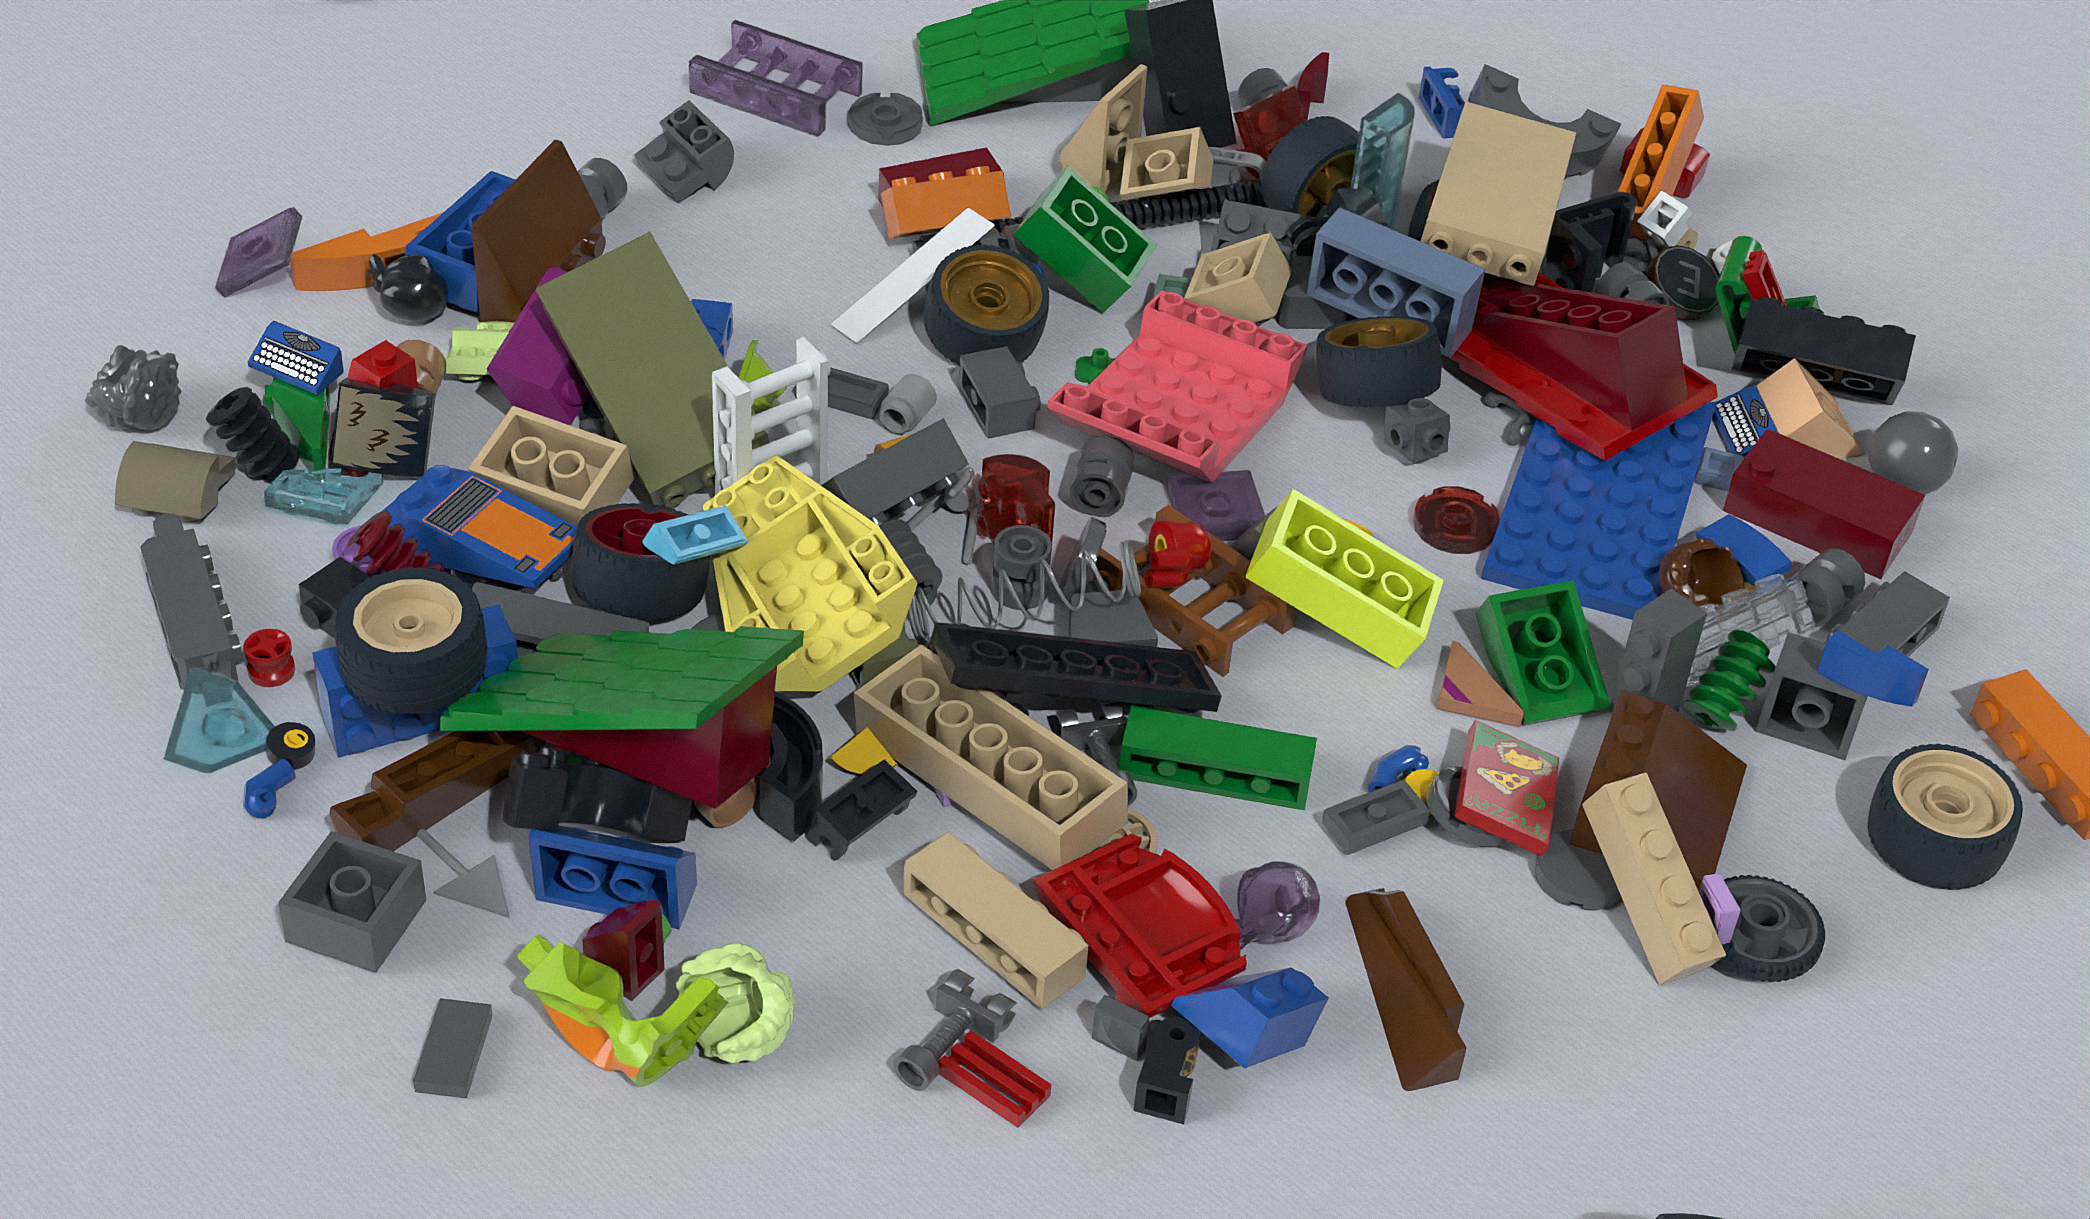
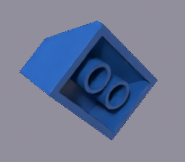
[528,825,697,930]

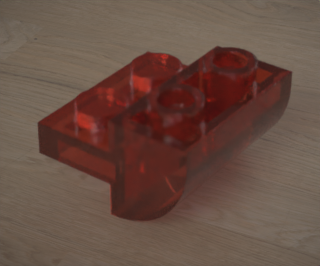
[1233,85,1308,179]
[976,454,1055,566]

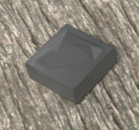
[1092,995,1149,1061]

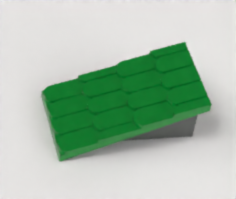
[916,0,1150,126]

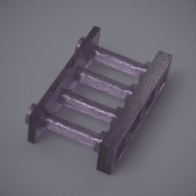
[689,20,863,137]

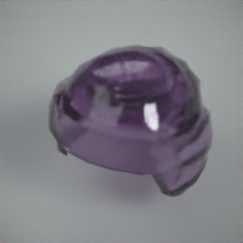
[1235,861,1320,950]

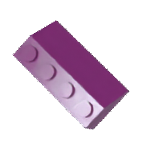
[486,267,590,424]

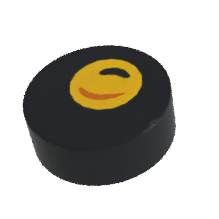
[266,722,315,770]

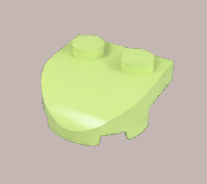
[446,321,514,380]

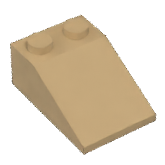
[1060,64,1147,193]

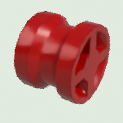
[243,628,296,687]

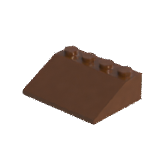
[471,139,606,323]
[1569,690,1747,891]

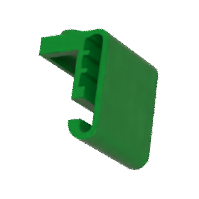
[1715,236,1820,354]

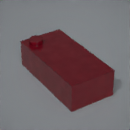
[1723,428,1925,579]

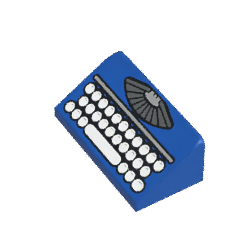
[247,321,344,395]
[1713,386,1778,457]

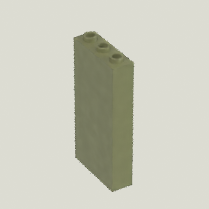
[535,232,770,507]

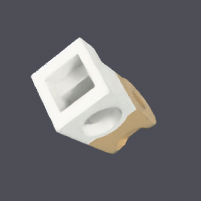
[1637,191,1698,249]

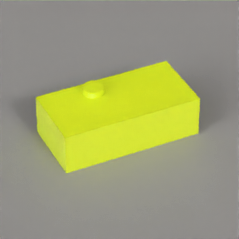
[1245,489,1444,669]

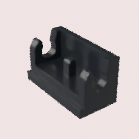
[807,759,918,861]

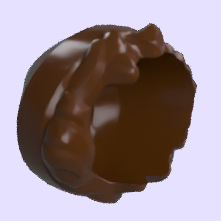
[1659,538,1745,617]

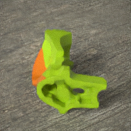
[517,934,729,1087]

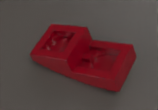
[1296,52,1330,122]

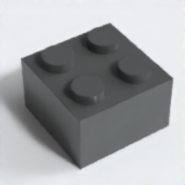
[1755,632,1868,760]
[279,831,426,973]

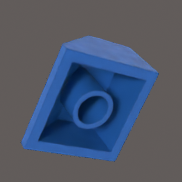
[1171,967,1329,1068]

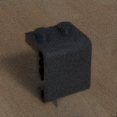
[1542,192,1637,293]

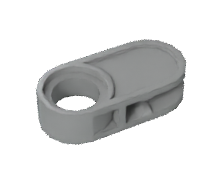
[1209,147,1266,187]

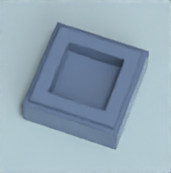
[1694,447,1745,491]

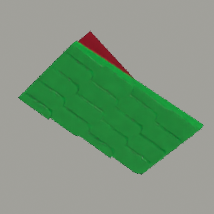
[440,626,804,809]

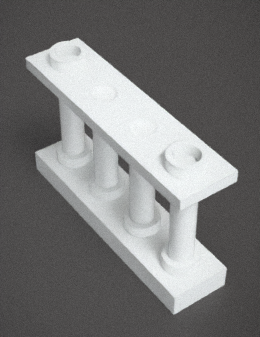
[712,337,831,495]

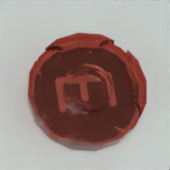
[1413,486,1500,554]

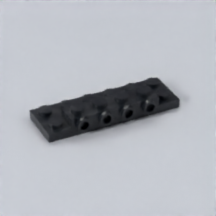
[931,622,1222,713]

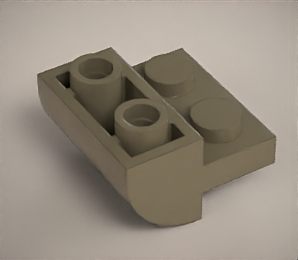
[115,441,235,522]

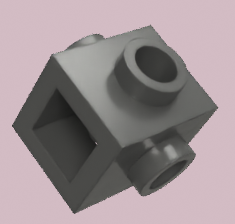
[1384,398,1451,462]

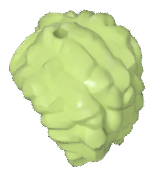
[676,943,794,1063]

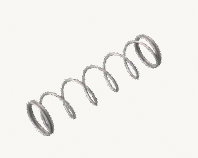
[908,540,1141,645]

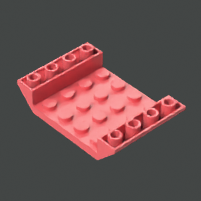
[1047,290,1308,483]

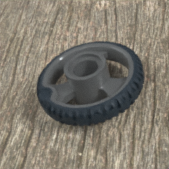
[1717,875,1826,982]

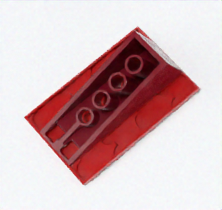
[1448,272,1718,461]

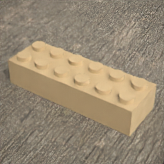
[853,645,1128,870]

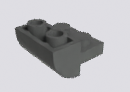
[634,100,734,203]
[1210,200,1301,269]

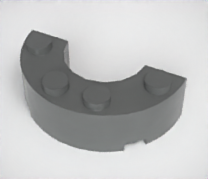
[1468,64,1621,180]

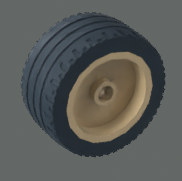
[335,567,487,714]

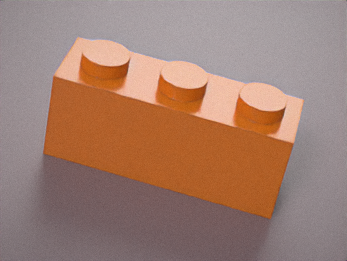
[881,166,1011,240]

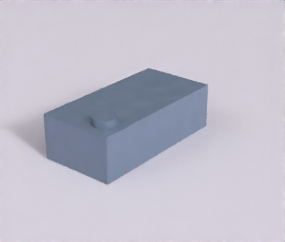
[1306,207,1485,358]

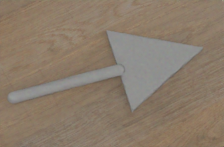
[417,829,509,918]

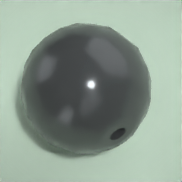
[1869,411,1958,495]

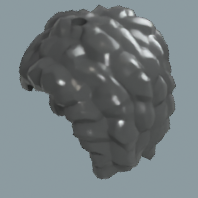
[85,345,182,431]

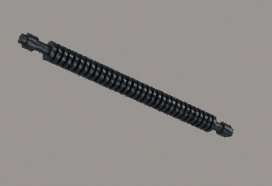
[913,179,1269,253]

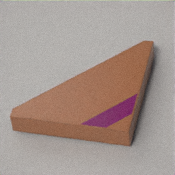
[1437,641,1524,727]

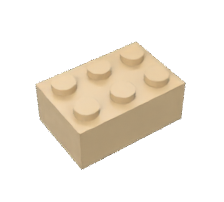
[468,406,635,526]

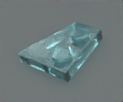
[264,468,383,525]

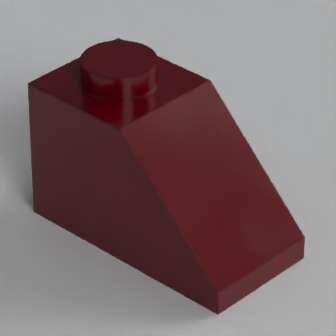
[582,899,665,1001]

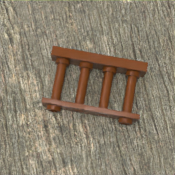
[1093,505,1297,677]

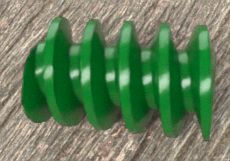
[1682,629,1776,732]

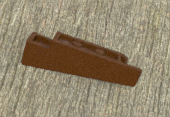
[329,730,546,852]
[1345,888,1467,1091]

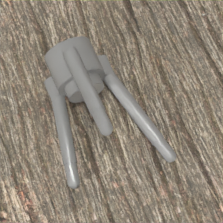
[908,467,985,565]

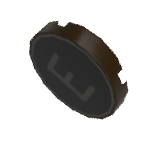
[1647,245,1719,320]

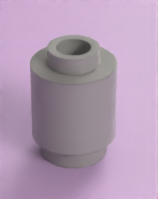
[880,374,937,434]

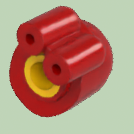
[1145,521,1212,588]

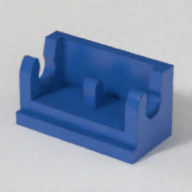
[1419,66,1465,139]

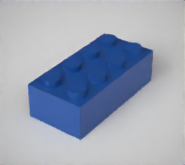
[312,604,518,758]

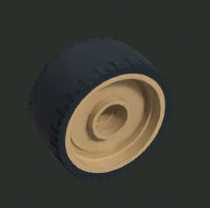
[1867,744,2023,890]

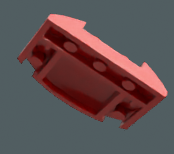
[1033,834,1247,1018]

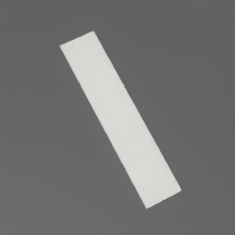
[830,208,995,343]

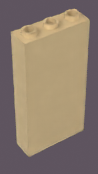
[1421,101,1576,286]

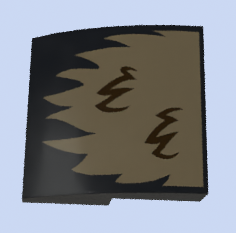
[331,378,436,477]

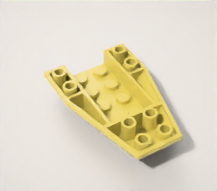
[703,454,918,691]

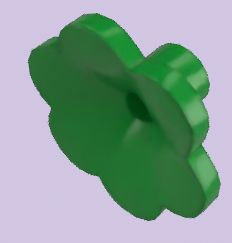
[1075,348,1115,384]

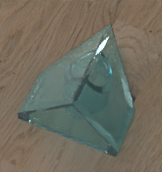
[163,667,275,773]

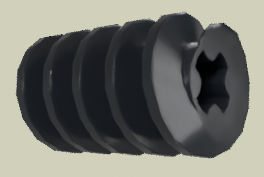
[206,387,300,482]

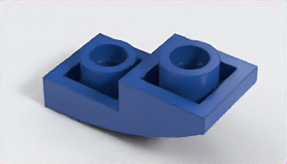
[1696,514,1793,588]
[1817,630,1929,707]

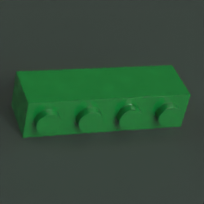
[1119,706,1317,811]

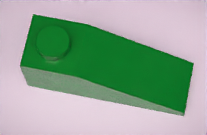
[265,377,331,482]

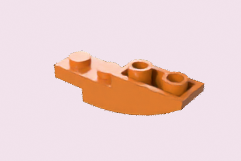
[289,213,442,291]

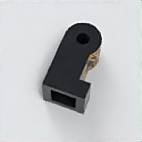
[1133,1017,1200,1125]

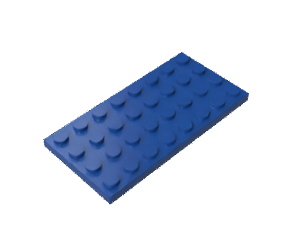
[1481,390,1716,620]

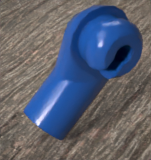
[1368,745,1429,792]
[244,759,296,818]

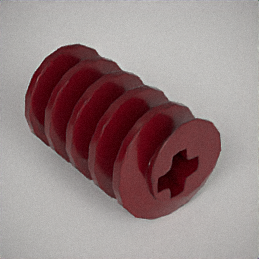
[346,511,444,575]

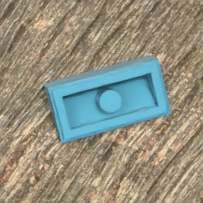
[642,505,748,565]

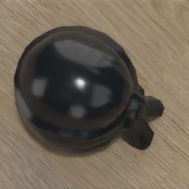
[368,254,448,322]

